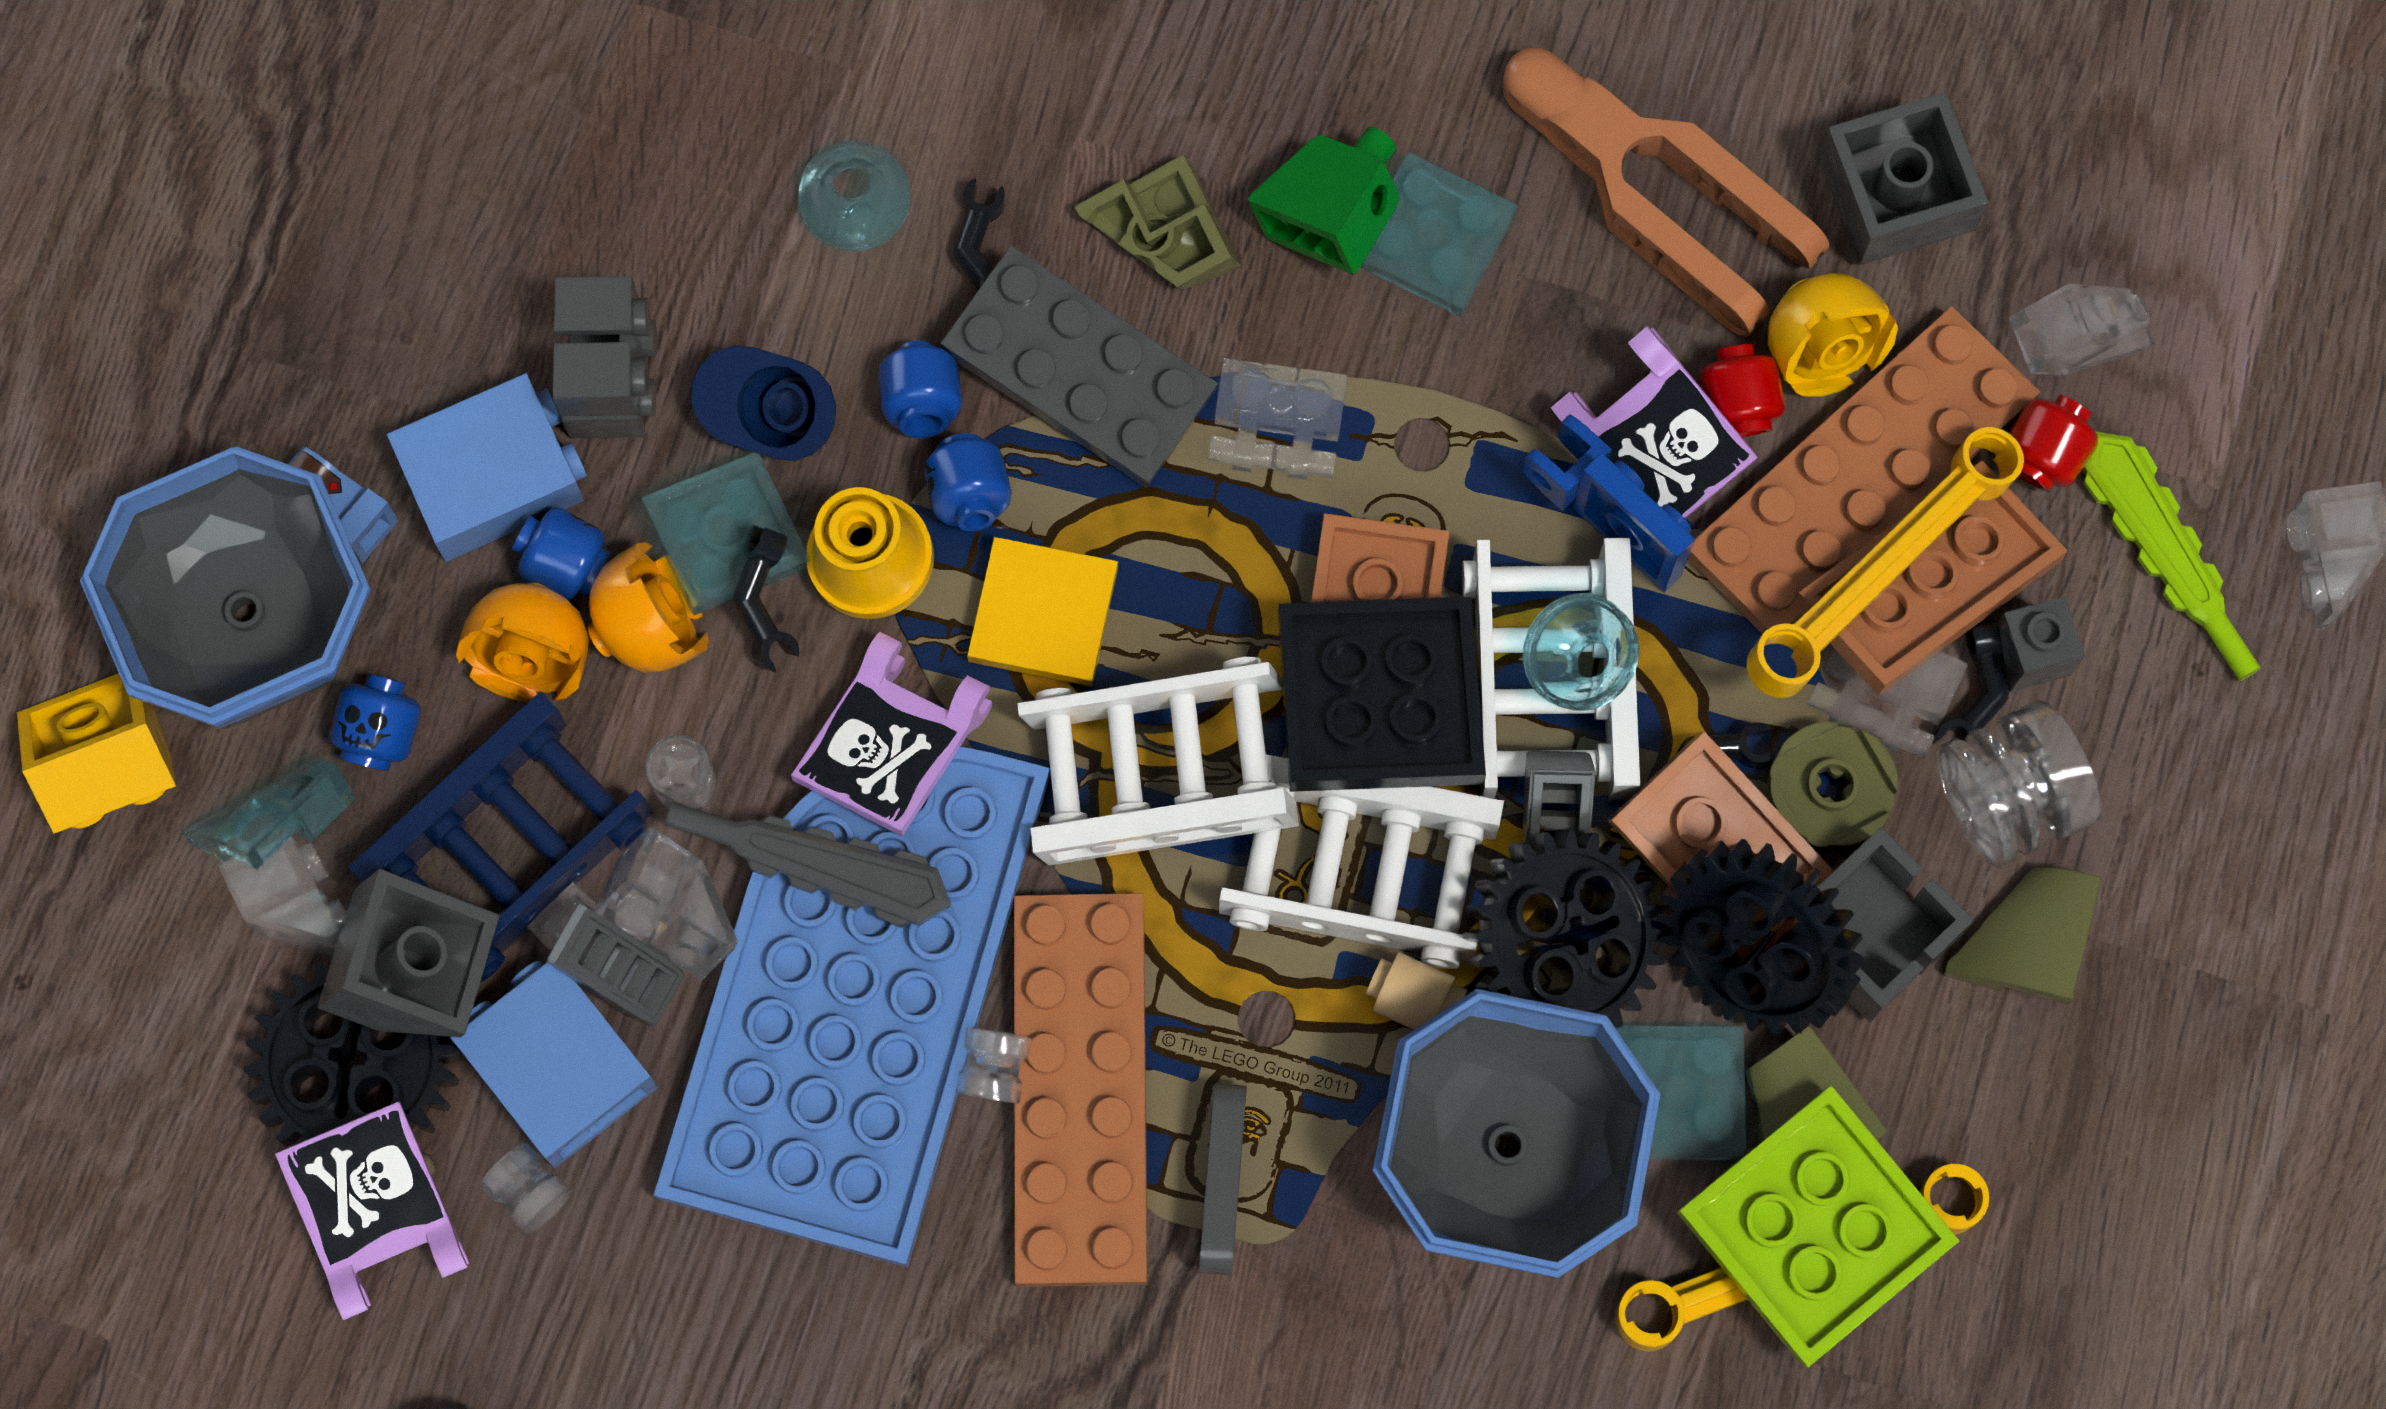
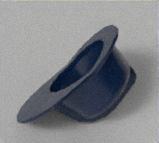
[691,345,836,461]

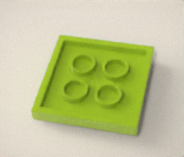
[1676,1086,1960,1368]

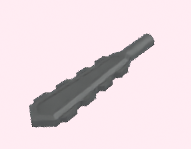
[666,802,951,928]

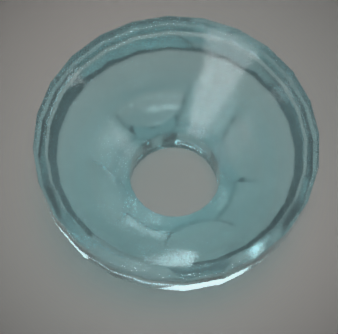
[798,140,911,252]
[1522,593,1639,711]

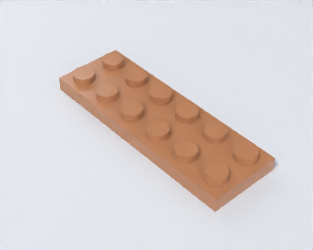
[1688,306,2041,634]
[1014,893,1148,1287]

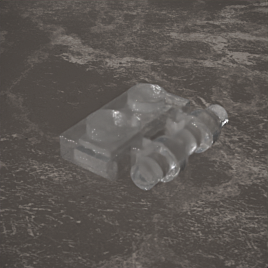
[1208,358,1348,480]
[1807,648,1968,759]

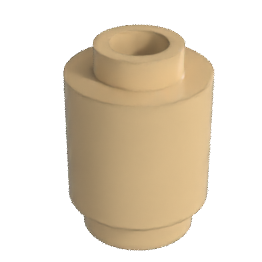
[1366,952,1468,1030]

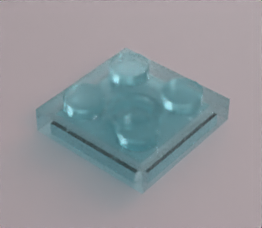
[1360,152,1518,317]
[642,452,810,615]
[1616,1025,1746,1160]

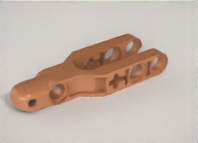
[1502,47,1829,337]

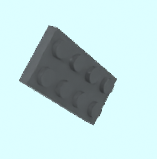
[940,245,1218,489]

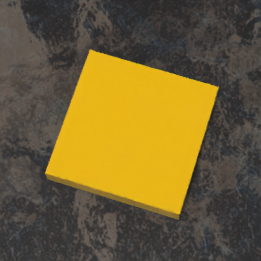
[967,537,1118,687]

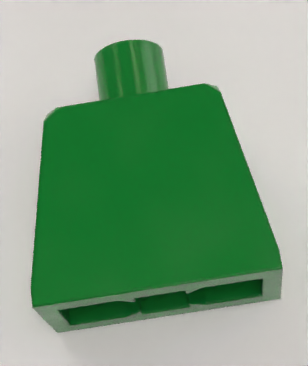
[1247,126,1400,275]

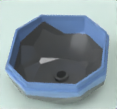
[80,446,371,729]
[1372,989,1661,1279]

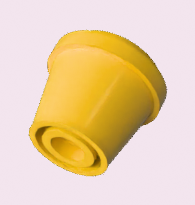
[806,487,934,619]

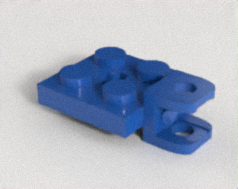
[1522,414,1695,593]

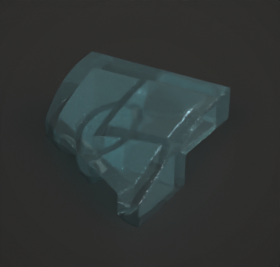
[183,759,356,870]

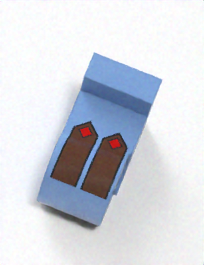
[288,447,399,564]

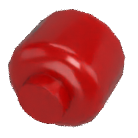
[1699,344,1785,437]
[2008,394,2098,492]

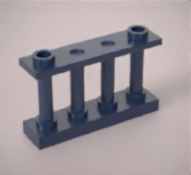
[348,691,652,983]

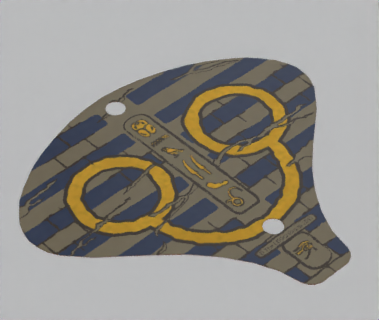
[896,374,1842,1245]

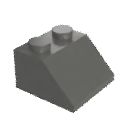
[317,869,500,1038]

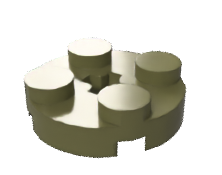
[1767,721,1898,853]

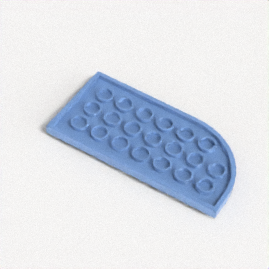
[653,747,1051,1268]

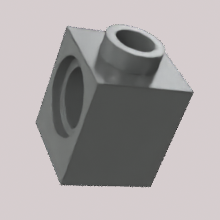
[1997,596,2085,692]

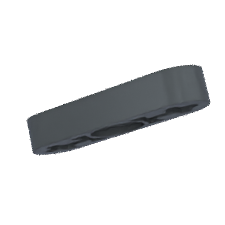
[1199,1083,1247,1275]

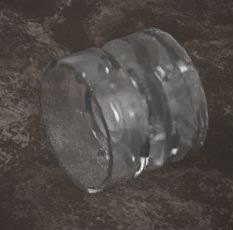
[1937,700,2101,869]

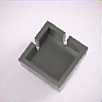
[553,276,657,438]
[1779,827,1974,1023]

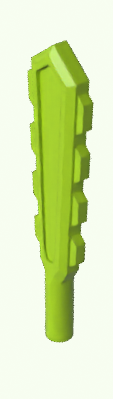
[2082,431,2261,681]

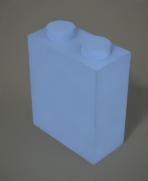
[387,373,587,562]
[451,960,658,1169]

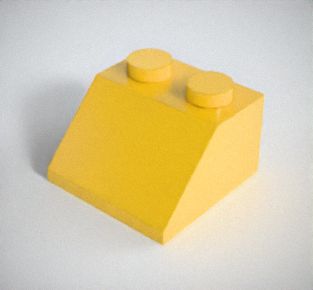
[17,673,176,834]

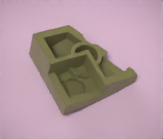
[1074,155,1242,289]
[1943,867,2102,1004]
[1746,1026,1888,1142]

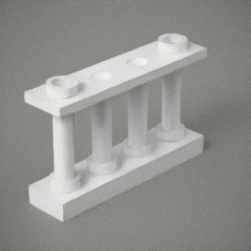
[1462,538,1640,801]
[1017,657,1299,866]
[1219,754,1504,969]

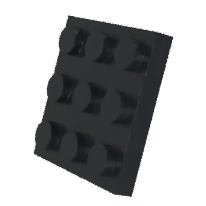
[1278,597,1486,792]

